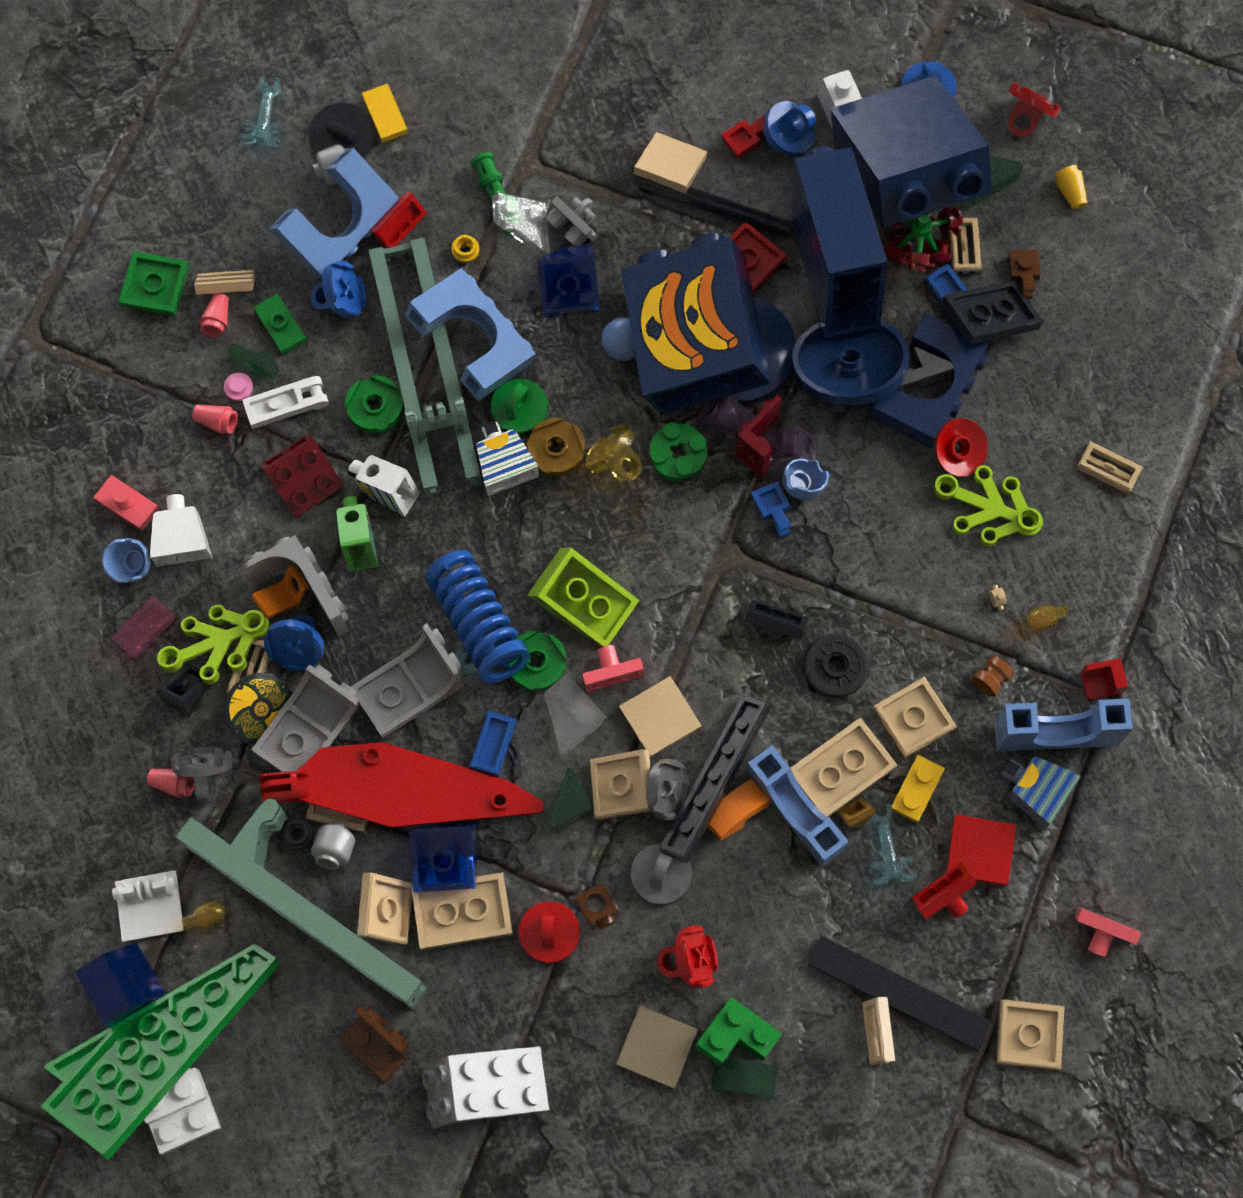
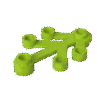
[934,465,1043,547]
[157,605,270,685]

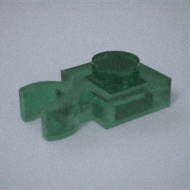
[227,343,279,380]

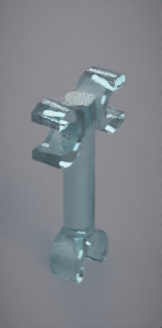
[240,76,283,147]
[869,803,916,887]

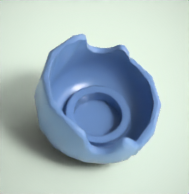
[601,318,636,361]
[782,458,829,501]
[101,538,152,583]

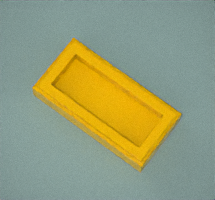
[362,83,408,143]

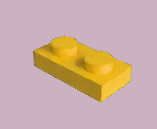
[890,755,945,823]

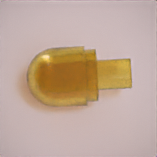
[1027,604,1068,631]
[182,900,226,929]

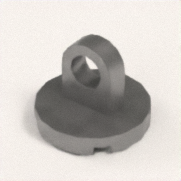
[171,747,233,803]
[646,759,690,821]
[630,843,692,906]

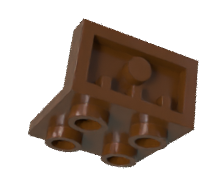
[339,1006,411,1083]

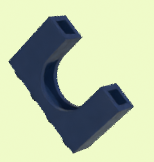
[871,314,989,449]

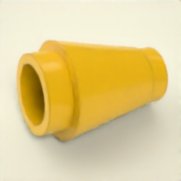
[1055,165,1088,210]

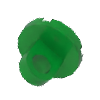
[491,379,548,436]

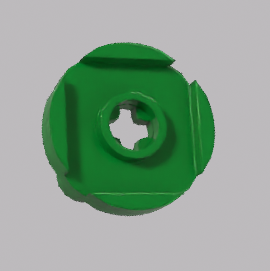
[345,375,404,434]
[649,422,707,482]
[508,631,567,693]

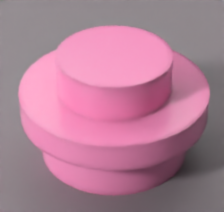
[224,373,253,401]

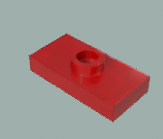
[370,191,427,249]

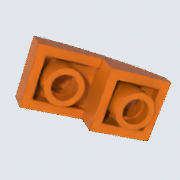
[708,779,771,841]

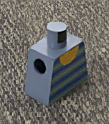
[1001,756,1081,830]

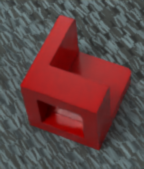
[1080,658,1129,701]

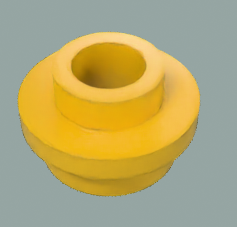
[451,235,480,263]

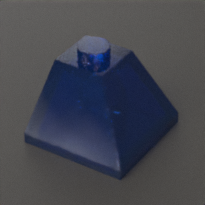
[537,244,599,315]

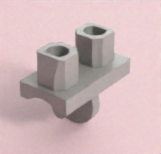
[546,196,598,248]

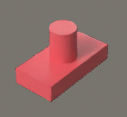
[93,475,160,531]
[582,645,644,693]
[1075,907,1141,957]

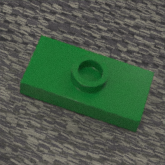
[253,293,307,355]

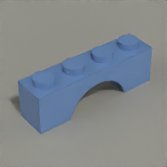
[746,745,849,867]

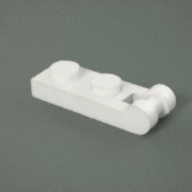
[242,376,329,429]

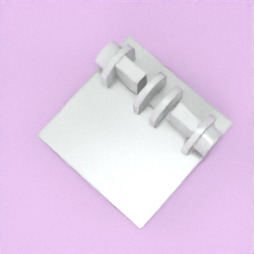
[112,870,184,942]

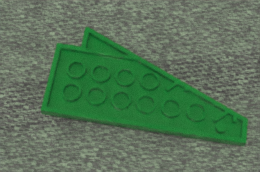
[41,944,280,1160]

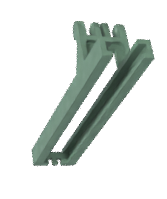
[369,237,482,496]
[176,798,427,1010]

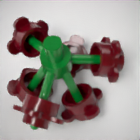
[880,207,963,274]

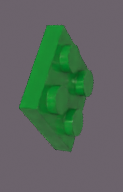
[119,251,190,317]

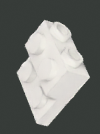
[145,1068,222,1155]

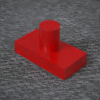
[912,862,977,920]

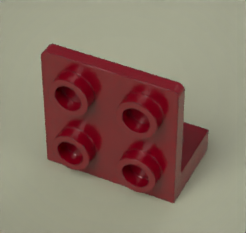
[735,396,782,478]
[259,434,343,517]

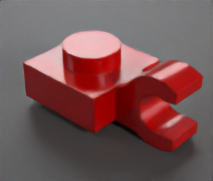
[722,115,765,160]

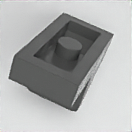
[897,347,954,394]

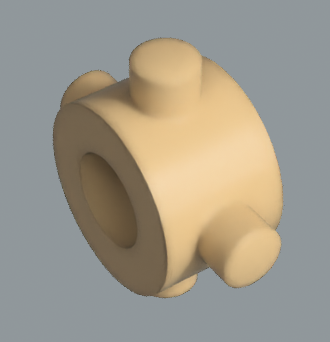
[989,585,1007,611]

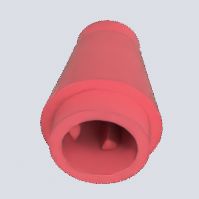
[199,293,229,337]
[192,404,238,435]
[147,768,195,798]

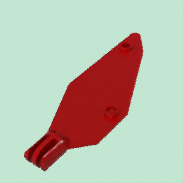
[259,742,544,828]

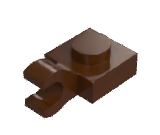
[1008,250,1041,299]

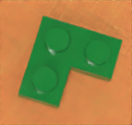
[694,997,782,1067]

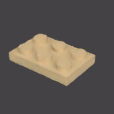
[791,717,898,817]
[411,872,513,950]

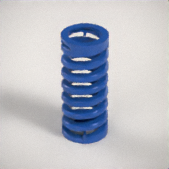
[425,550,530,683]

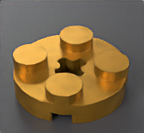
[527,418,585,477]

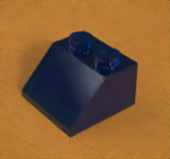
[409,823,478,892]
[74,942,167,1027]

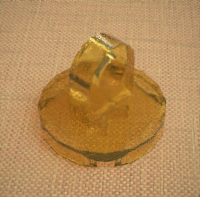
[585,424,642,481]

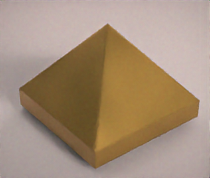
[836,797,876,828]

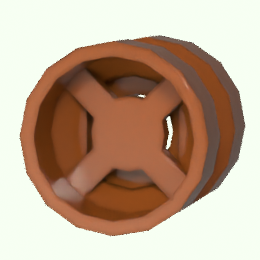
[972,655,1015,697]

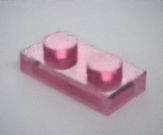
[112,595,177,660]

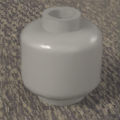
[313,144,348,186]
[311,822,356,870]

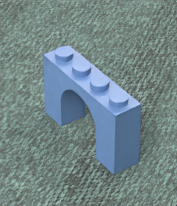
[269,148,399,279]
[404,268,536,401]
[994,699,1133,751]

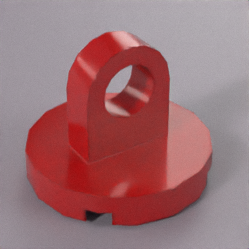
[1007,82,1061,137]
[518,901,581,964]
[657,925,718,989]

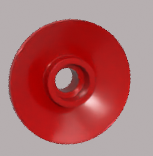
[935,418,988,477]

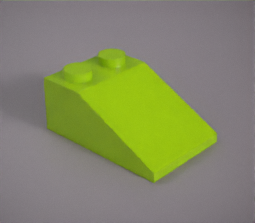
[527,548,639,647]

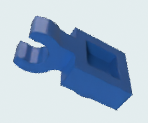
[751,481,791,537]

